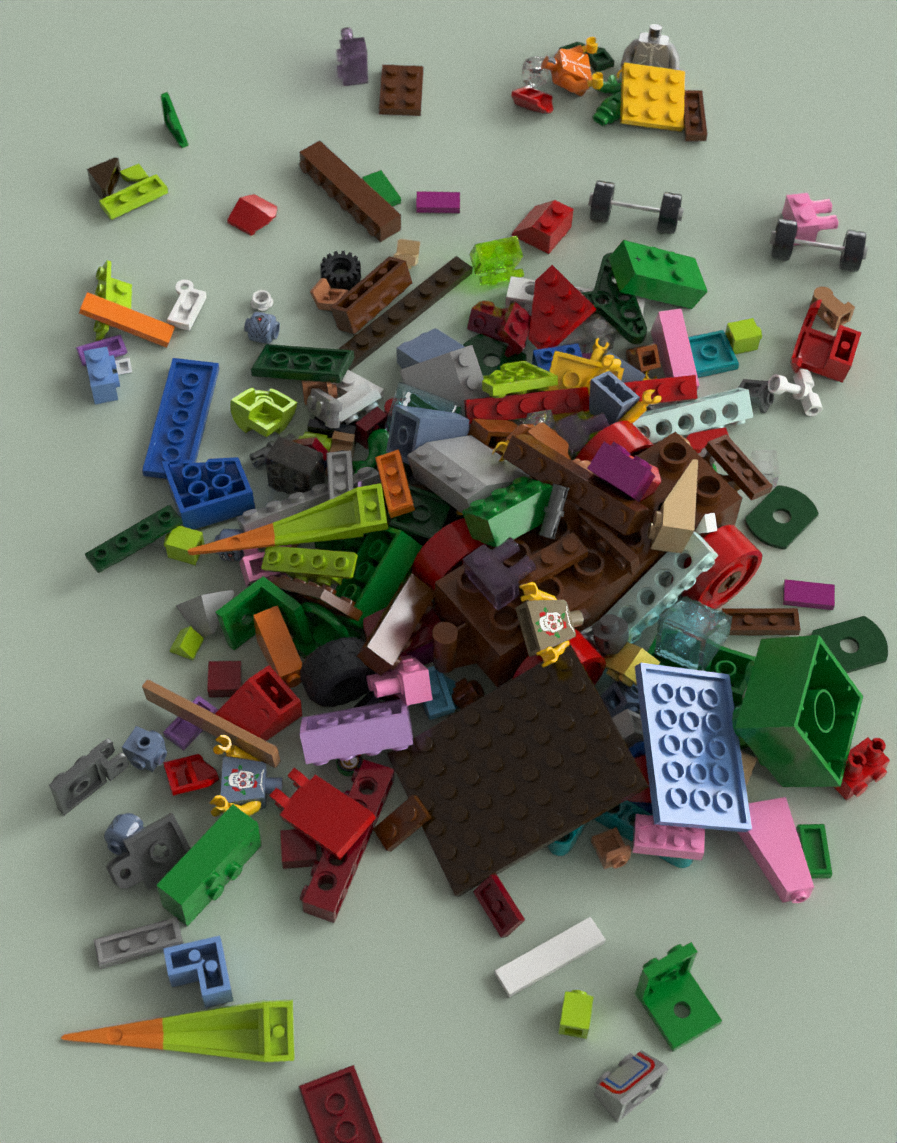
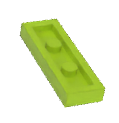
[99,174,168,220]

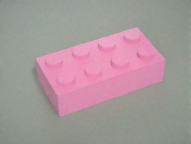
[632,814,705,860]

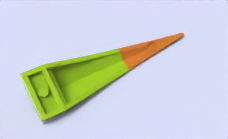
[187,483,388,555]
[61,999,295,1062]

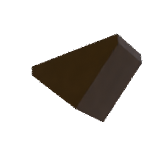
[87,157,121,199]

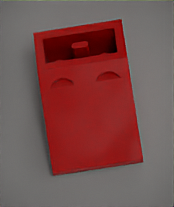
[215,665,302,741]

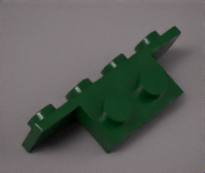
[85,505,183,573]

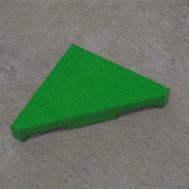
[160,92,189,148]

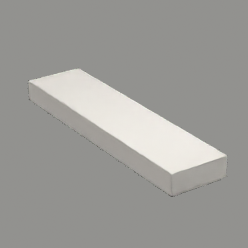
[494,917,606,998]

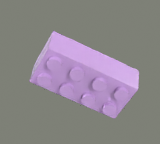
[300,699,413,766]

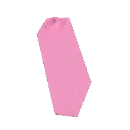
[650,309,700,389]
[737,797,814,903]

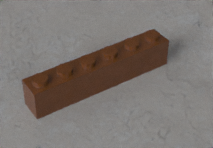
[299,140,401,242]
[502,434,650,535]

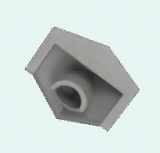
[176,590,235,637]

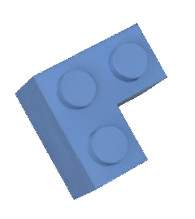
[163,936,234,1008]

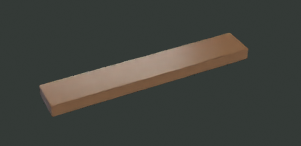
[142,680,281,768]

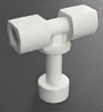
[768,369,823,416]

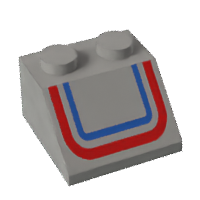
[594,1050,668,1123]

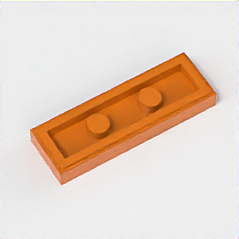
[375,449,415,518]

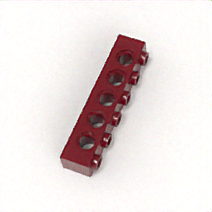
[300,759,394,923]

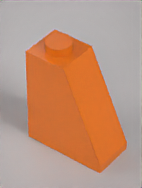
[253,606,302,688]

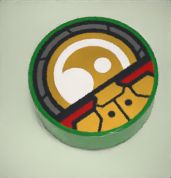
[336,754,363,777]

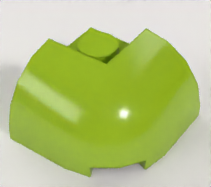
[230,387,298,437]

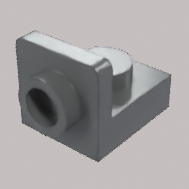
[738,379,774,413]

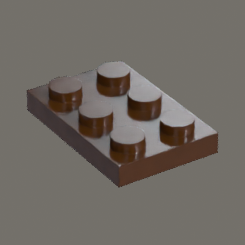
[379,64,424,116]

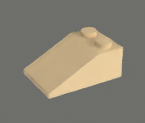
[647,459,698,554]

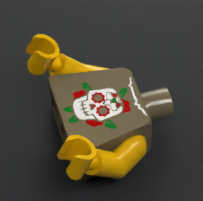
[516,582,584,667]

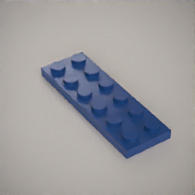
[142,358,219,479]

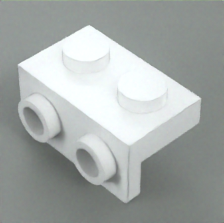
[337,382,382,425]

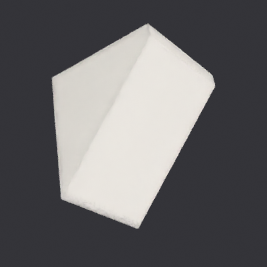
[115,357,132,375]
[695,513,717,534]

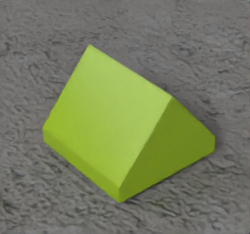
[169,626,204,660]

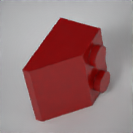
[511,200,574,254]

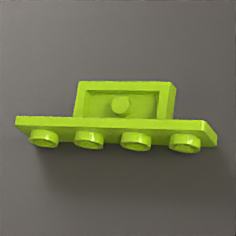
[93,260,132,341]
[261,546,358,587]

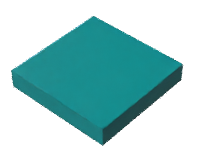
[688,330,739,378]

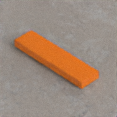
[79,292,175,348]

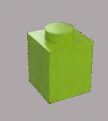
[725,318,762,354]
[164,526,204,566]
[558,990,594,1039]

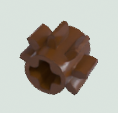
[452,677,484,709]

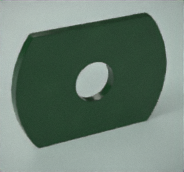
[463,334,527,376]
[745,485,819,550]
[811,616,888,673]

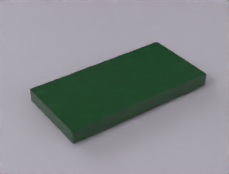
[250,344,355,383]

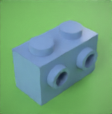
[84,347,120,404]

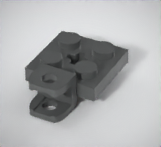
[49,739,129,816]
[106,813,191,890]

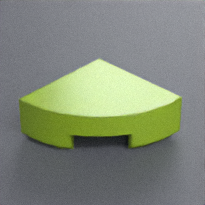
[120,163,149,182]

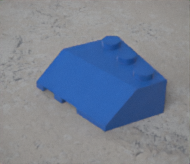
[161,457,255,530]

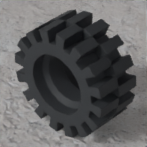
[320,251,361,291]

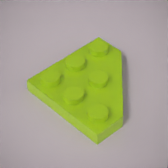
[482,361,558,398]

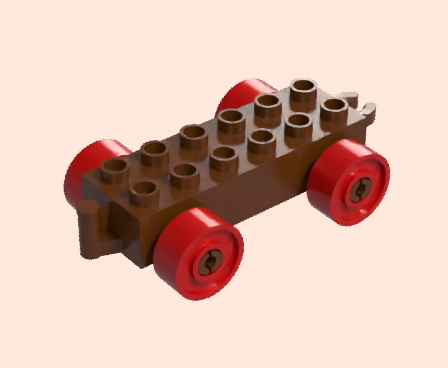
[411,421,763,688]

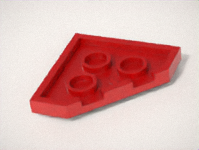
[528,265,597,349]

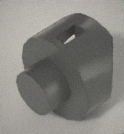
[592,614,629,654]

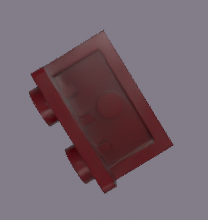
[467,301,508,343]
[498,301,531,358]

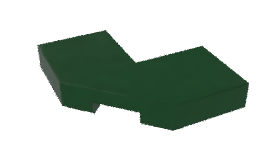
[559,42,615,72]

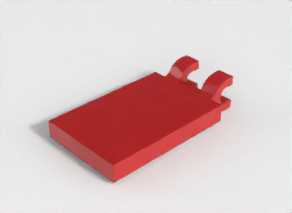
[269,768,376,859]

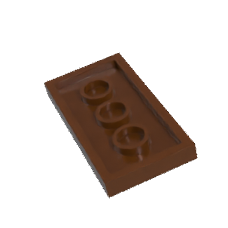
[268,575,363,621]

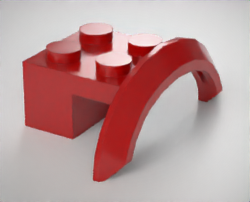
[790,299,862,383]

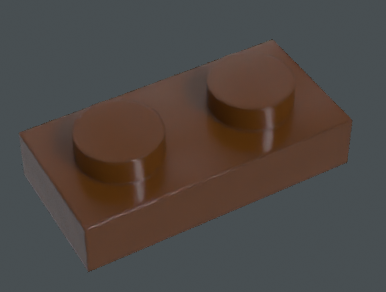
[373,795,432,852]

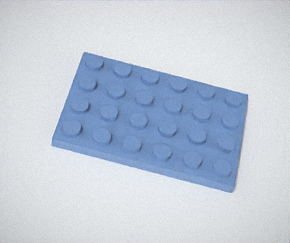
[635,663,752,832]

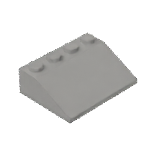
[399,345,490,436]
[407,435,532,514]

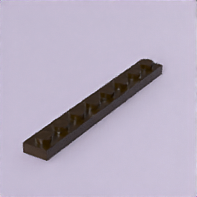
[339,256,473,371]

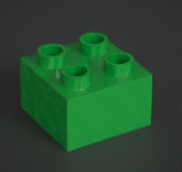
[732,635,863,787]

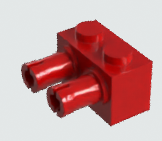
[834,737,890,800]

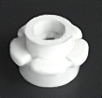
[251,290,273,311]

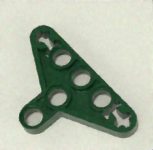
[582,253,647,344]

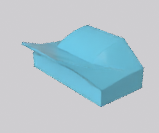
[422,666,458,720]

